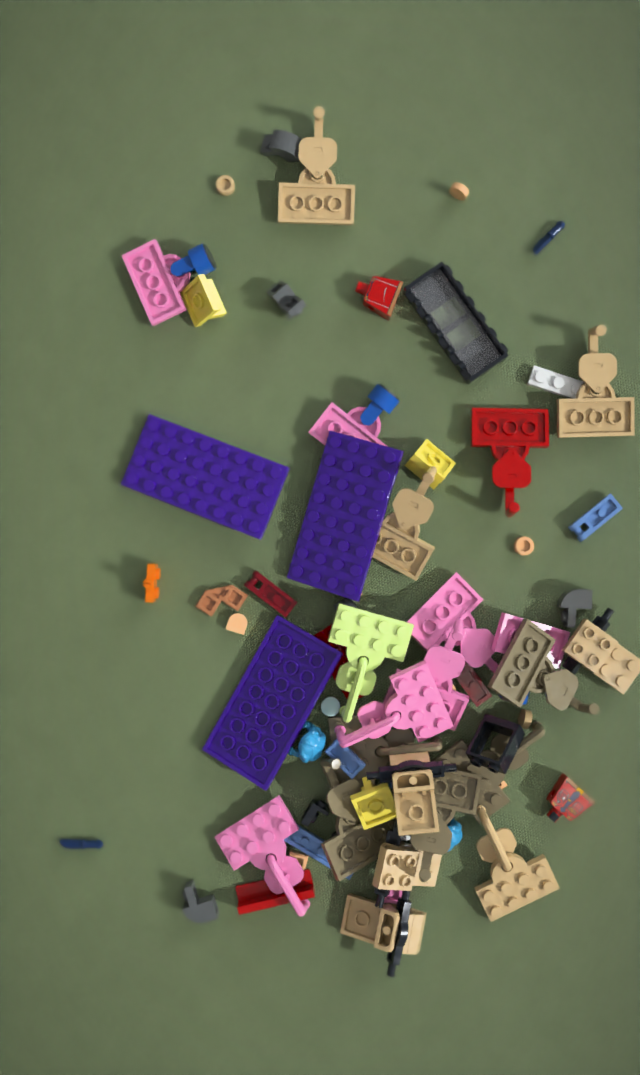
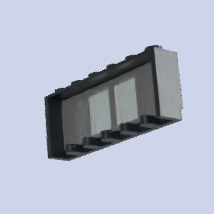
[403,262,509,385]

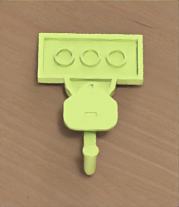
[328,603,414,723]

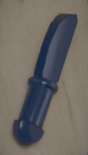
[533,221,565,255]
[59,839,103,849]

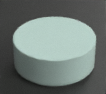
[321,696,340,716]

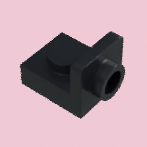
[301,799,330,827]

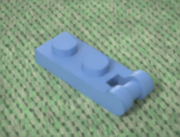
[568,494,623,542]

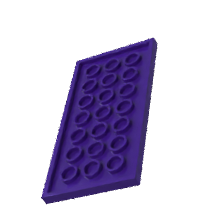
[121,414,290,540]
[287,431,404,601]
[202,615,344,791]

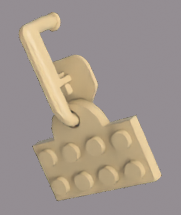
[278,106,355,226]
[557,324,635,438]
[372,466,437,581]
[474,805,560,922]

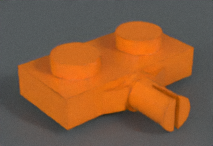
[143,564,161,603]

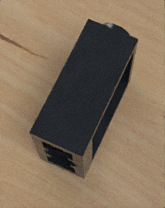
[466,714,525,774]

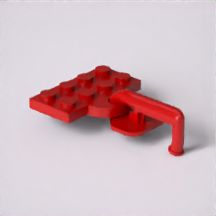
[471,408,549,518]

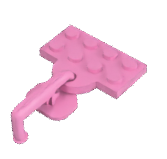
[407,572,498,673]
[383,619,469,731]
[334,660,454,748]
[214,795,310,917]

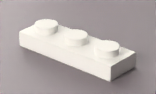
[527,365,585,399]

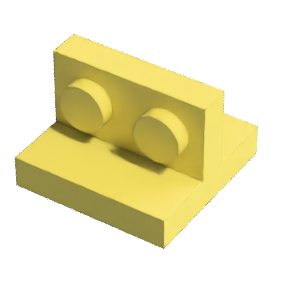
[180,274,227,327]
[404,439,456,490]
[350,776,396,830]

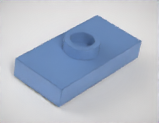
[324,739,366,779]

